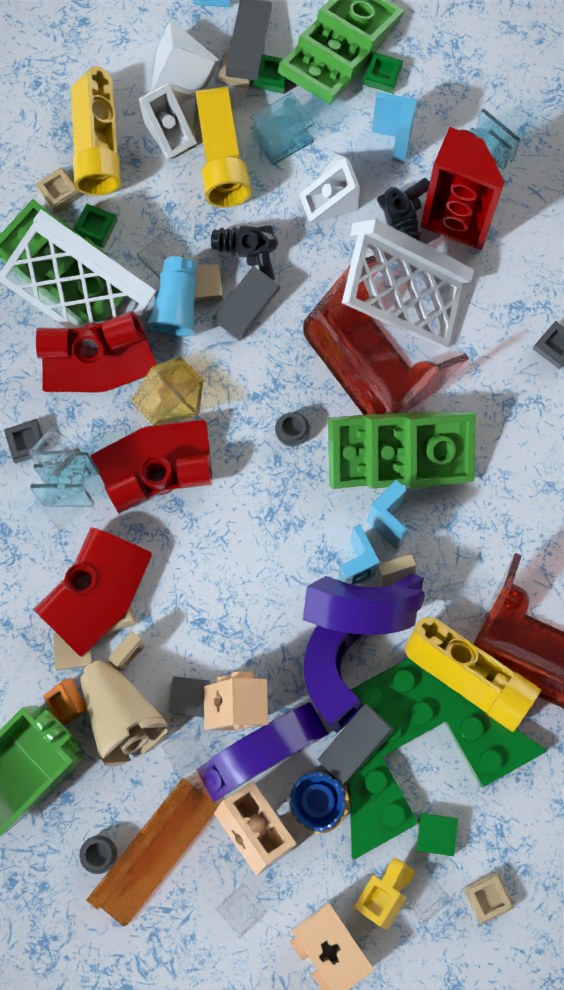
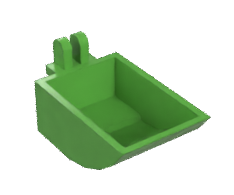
[0,705,86,837]

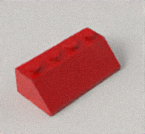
[420,127,505,251]

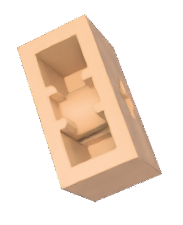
[204,672,268,731]
[214,781,297,876]
[290,901,374,990]

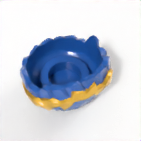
[289,772,349,834]

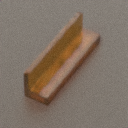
[86,777,218,926]

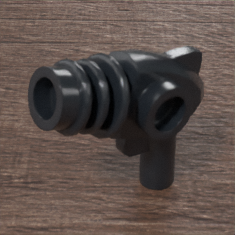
[377,178,430,242]
[211,225,279,280]

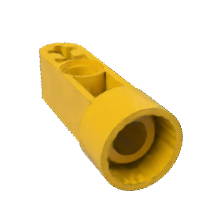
[71,66,121,196]
[195,86,251,208]
[405,617,542,733]

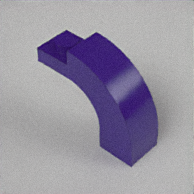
[303,573,425,635]
[304,625,364,733]
[196,702,329,802]

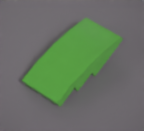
[277,0,405,105]
[0,199,126,324]
[328,412,476,489]

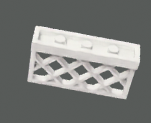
[0,209,157,348]
[342,219,474,348]

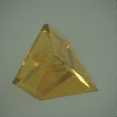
[130,357,204,425]

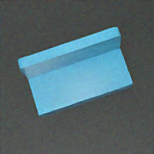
[372,92,417,163]
[367,480,408,549]
[338,524,380,585]

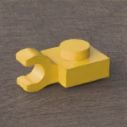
[353,857,416,931]

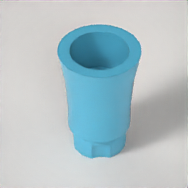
[147,256,197,337]

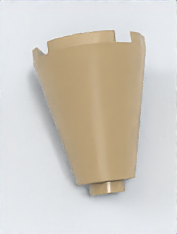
[80,660,168,766]

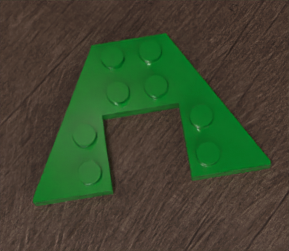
[349,658,547,860]

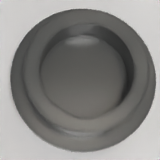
[275,412,310,447]
[79,835,117,874]

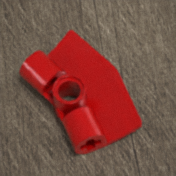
[36,311,158,393]
[90,420,213,514]
[33,527,152,657]

